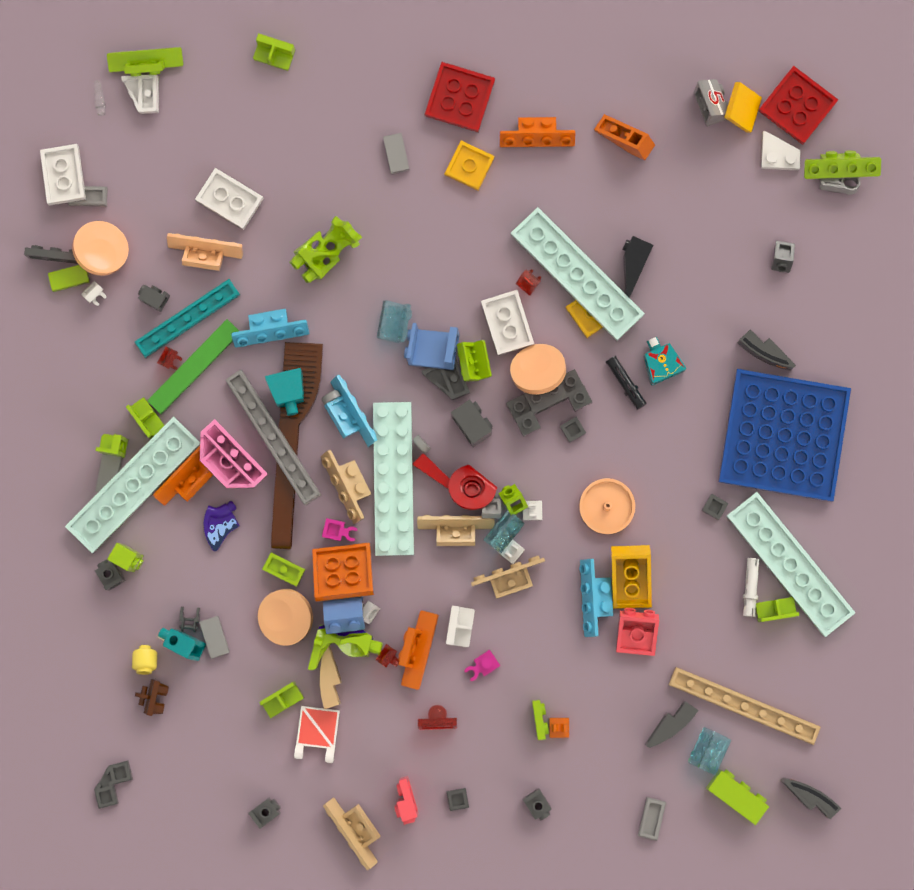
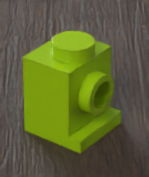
[498,484,528,516]

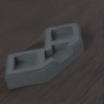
[94,760,133,809]

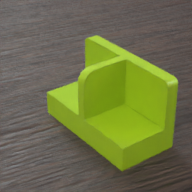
[253,33,296,71]
[126,397,165,439]
[95,434,129,458]
[755,597,799,622]
[259,681,304,719]

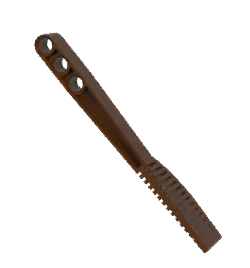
[271,342,323,549]

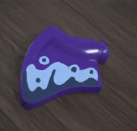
[203,501,240,551]

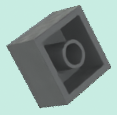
[451,399,493,448]

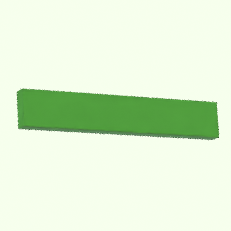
[147,319,239,415]

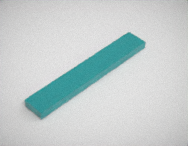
[135,279,240,358]

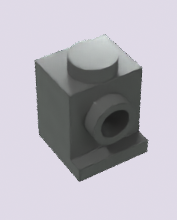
[138,285,170,312]
[95,560,126,591]
[523,788,552,821]
[249,797,281,829]

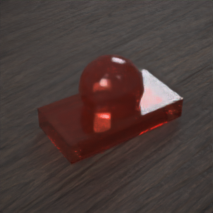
[418,705,457,730]

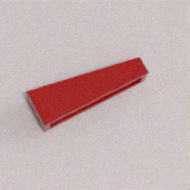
[412,453,450,489]

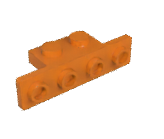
[500,117,576,147]
[153,446,213,505]
[398,610,439,690]

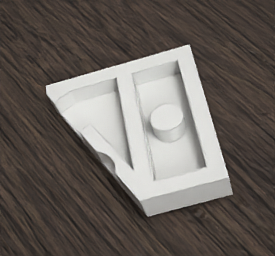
[121,75,159,114]
[761,131,800,171]

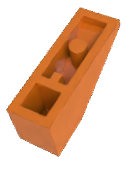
[594,114,655,160]

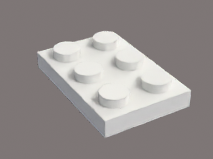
[40,144,86,206]
[195,168,264,230]
[481,290,534,356]

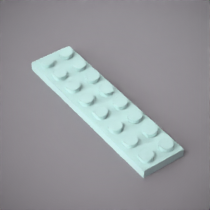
[511,207,645,341]
[373,402,414,556]
[65,417,200,553]
[726,492,855,637]

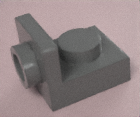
[771,241,795,273]

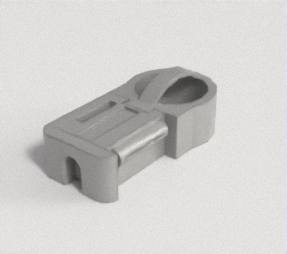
[819,177,860,195]

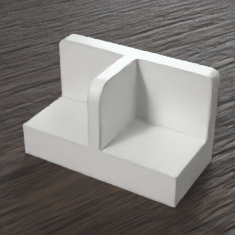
[446,606,475,647]

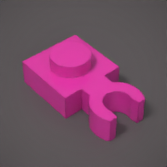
[322,518,358,541]
[464,650,500,681]

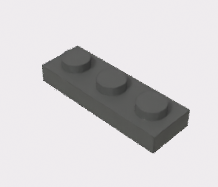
[24,245,78,264]

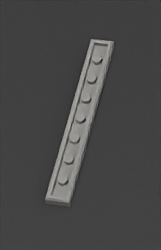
[225,370,321,506]

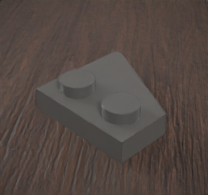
[422,359,470,400]

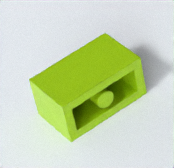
[107,543,144,572]

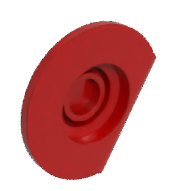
[448,465,497,510]

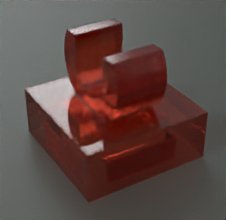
[516,269,541,296]
[157,347,182,370]
[376,644,399,668]

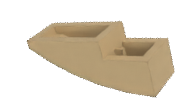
[320,646,342,709]

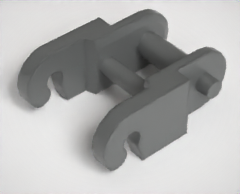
[179,606,200,633]

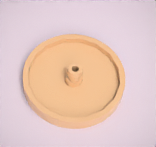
[72,221,129,276]
[510,344,566,394]
[579,478,635,534]
[258,589,313,646]

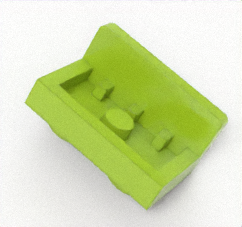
[457,340,492,381]

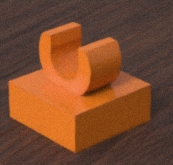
[549,718,569,738]

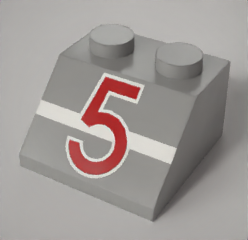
[694,79,729,127]

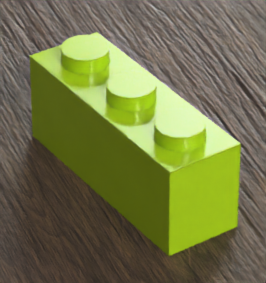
[706,769,769,825]

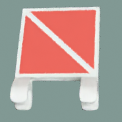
[294,706,340,763]

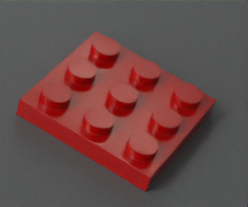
[424,62,495,132]
[758,66,839,145]

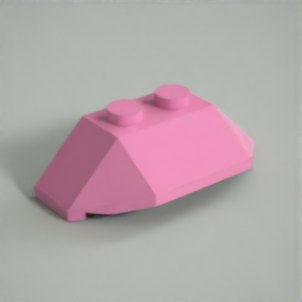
[200,419,268,488]

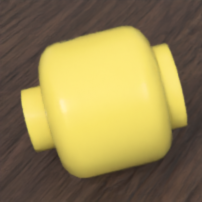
[132,645,157,675]

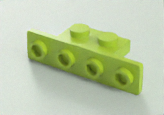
[107,47,184,77]
[804,150,882,179]

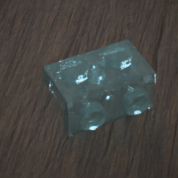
[377,300,412,343]
[484,510,525,554]
[688,727,731,776]

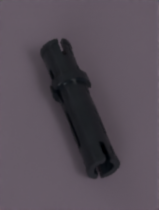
[606,356,647,410]

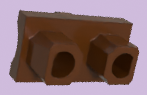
[135,679,169,716]

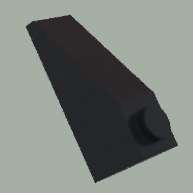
[622,236,653,298]

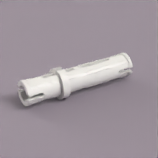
[743,558,759,617]

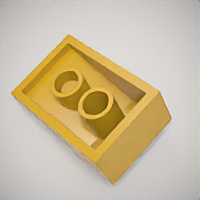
[611,545,652,609]

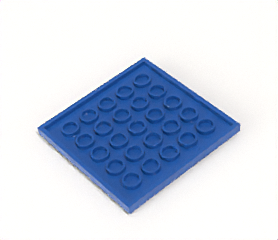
[718,369,851,502]

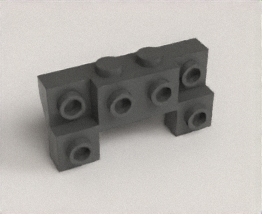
[506,369,592,437]

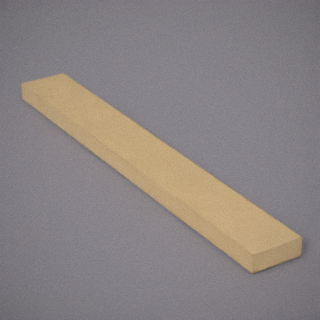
[668,667,821,745]

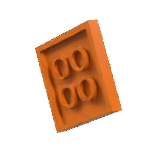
[312,543,374,602]

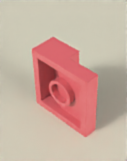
[616,608,659,656]
[394,776,419,825]

